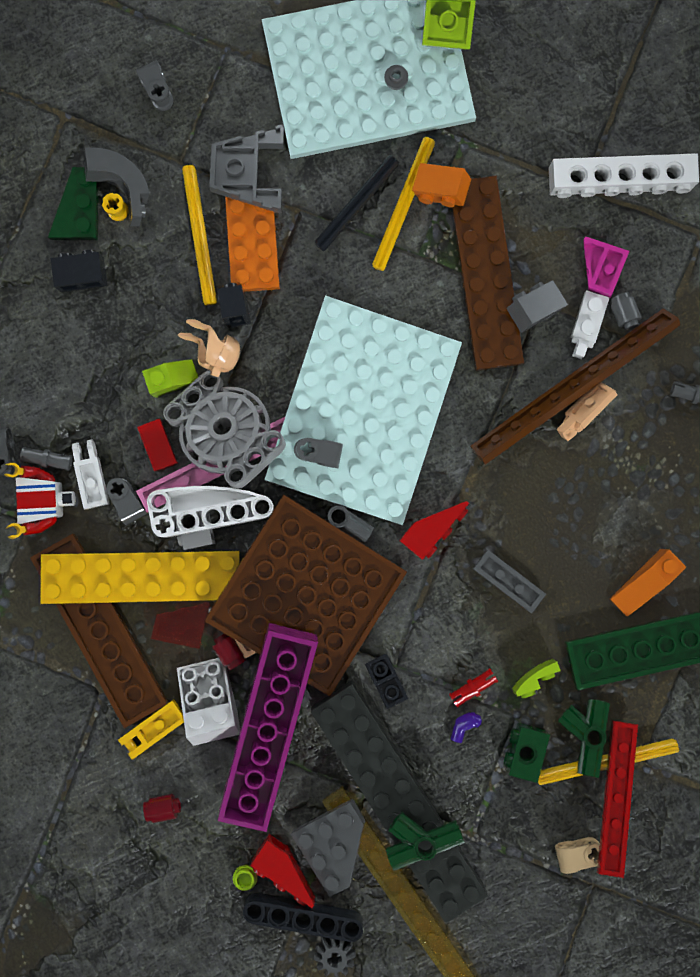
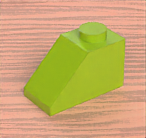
[142,359,198,398]

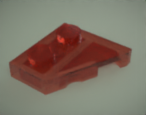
[151,602,210,649]

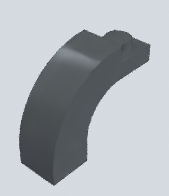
[84,147,149,227]

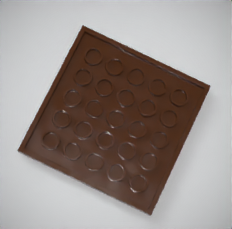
[204,494,407,696]

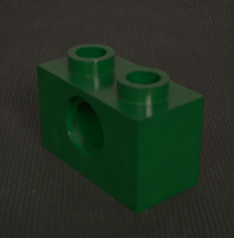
[503,723,550,783]

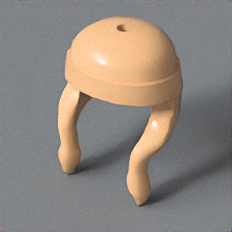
[178,319,240,377]

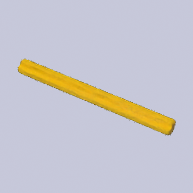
[373,137,435,271]
[182,165,217,305]
[538,739,679,785]

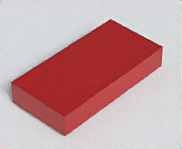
[137,418,178,472]

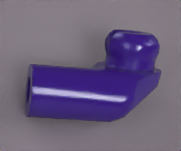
[450,712,482,743]

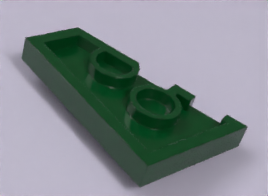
[48,167,99,240]

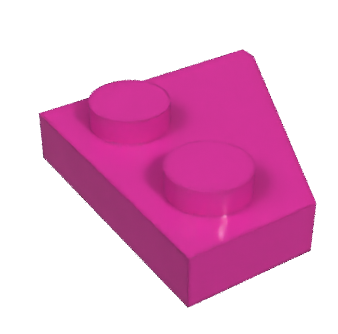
[583,236,629,298]

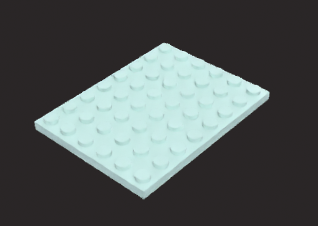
[262,0,476,159]
[265,295,462,525]

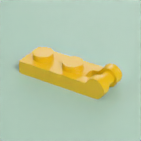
[118,699,184,759]

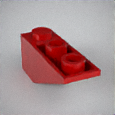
[399,501,469,560]
[250,834,315,908]

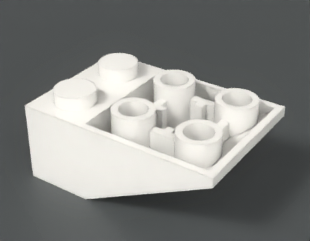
[177,658,240,746]

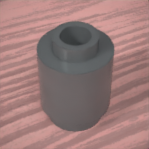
[611,292,642,330]

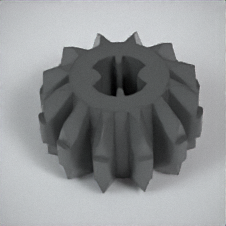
[314,937,356,977]

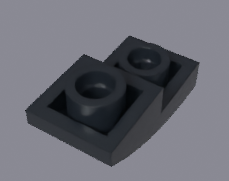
[365,654,409,710]

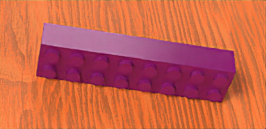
[218,623,318,832]

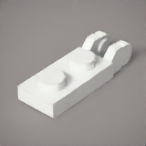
[72,439,110,510]

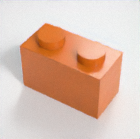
[412,163,471,207]

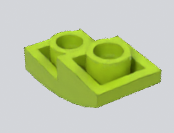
[512,659,561,698]

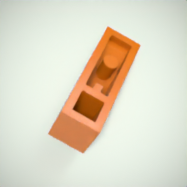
[610,549,686,617]

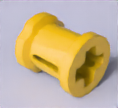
[102,193,128,221]

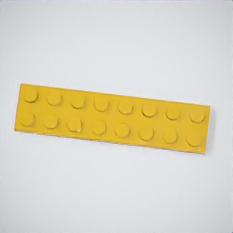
[41,551,240,604]

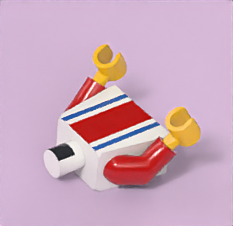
[4,463,76,539]

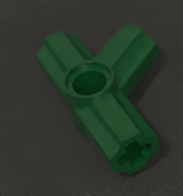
[557,699,610,778]
[386,811,465,871]

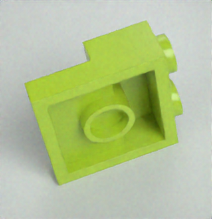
[422,0,476,50]

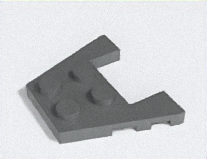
[209,124,284,213]

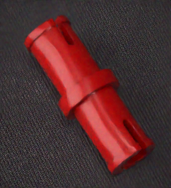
[449,668,499,708]

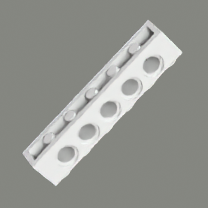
[549,153,699,198]

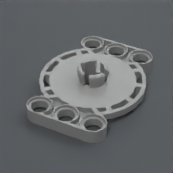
[163,370,286,489]

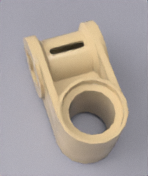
[555,837,600,874]

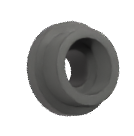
[384,65,408,90]

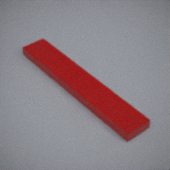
[597,721,638,878]

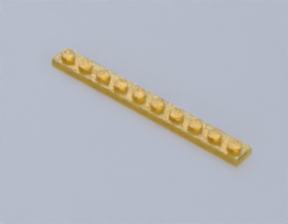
[322,786,476,977]

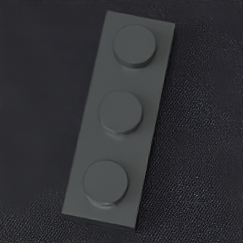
[473,550,546,613]

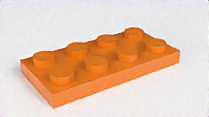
[225,197,280,292]

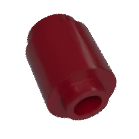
[212,633,246,671]
[143,793,181,823]

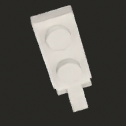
[571,291,609,359]

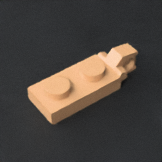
[557,382,617,441]

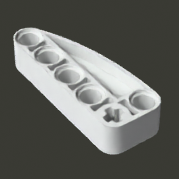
[147,486,274,537]

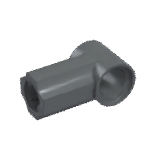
[327,506,374,544]

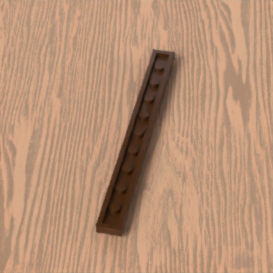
[470,308,681,465]

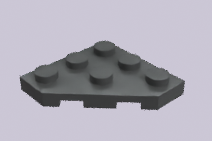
[291,799,365,897]

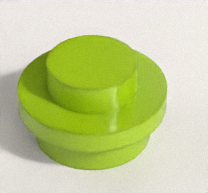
[233,865,258,891]

